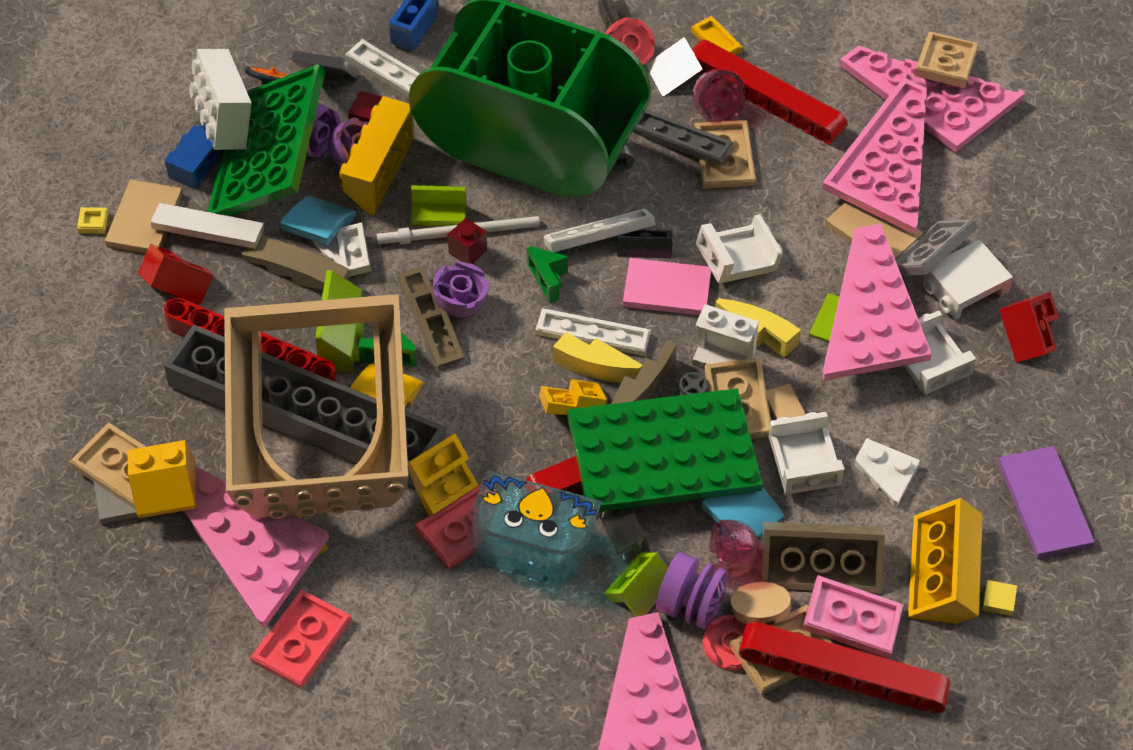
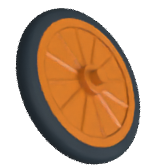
[245,67,290,83]

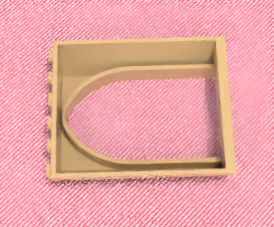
[224,294,408,519]

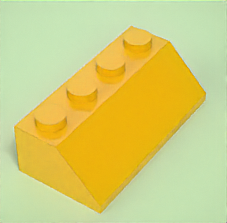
[339,96,414,216]
[908,498,983,624]

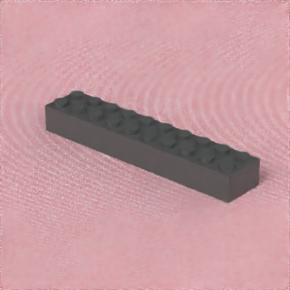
[164,325,446,487]

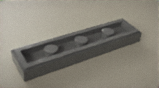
[633,109,735,167]

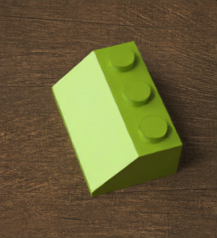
[315,270,364,373]

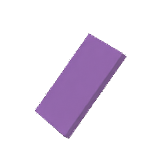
[998,446,1094,559]

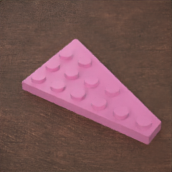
[840,46,1025,153]
[822,78,927,234]
[822,224,932,381]
[183,466,329,628]
[598,612,702,750]

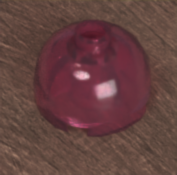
[692,69,745,122]
[710,520,763,579]

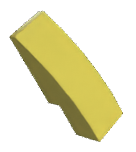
[715,298,801,358]
[553,332,642,383]

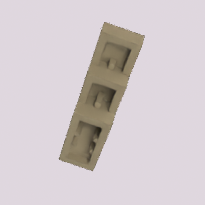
[241,237,352,290]
[397,266,464,367]
[611,340,677,404]

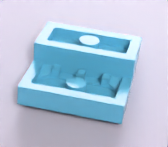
[280,196,357,246]
[702,487,784,551]

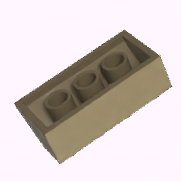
[761,522,885,594]

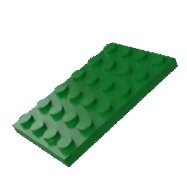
[207,64,325,216]
[567,388,763,512]

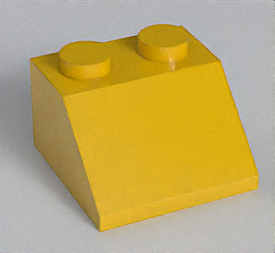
[128,440,196,518]

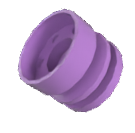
[656,552,728,630]

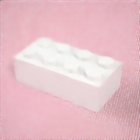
[189,49,251,150]

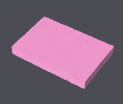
[623,258,711,316]
[802,575,904,659]

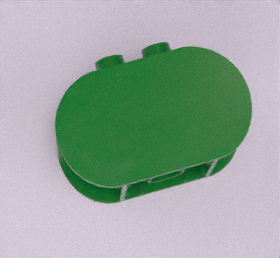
[409,0,651,197]

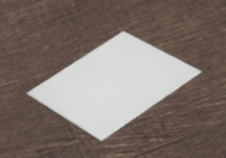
[646,37,702,96]

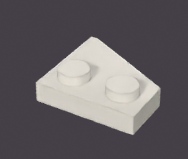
[312,222,372,277]
[854,438,920,507]

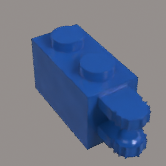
[389,0,439,52]
[165,124,223,189]

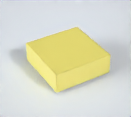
[77,207,109,234]
[982,580,1017,616]

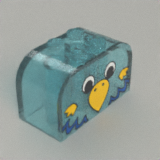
[471,469,601,583]

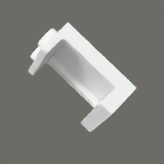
[696,214,783,284]
[923,240,1013,320]
[692,304,759,369]
[904,311,976,395]
[769,412,844,495]

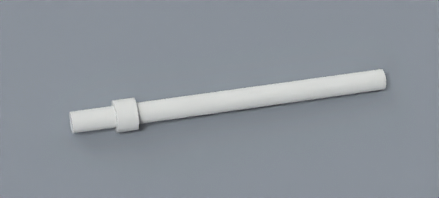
[377,216,540,245]

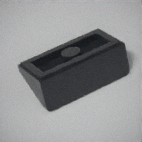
[617,230,673,259]

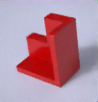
[138,243,214,304]
[999,291,1059,362]

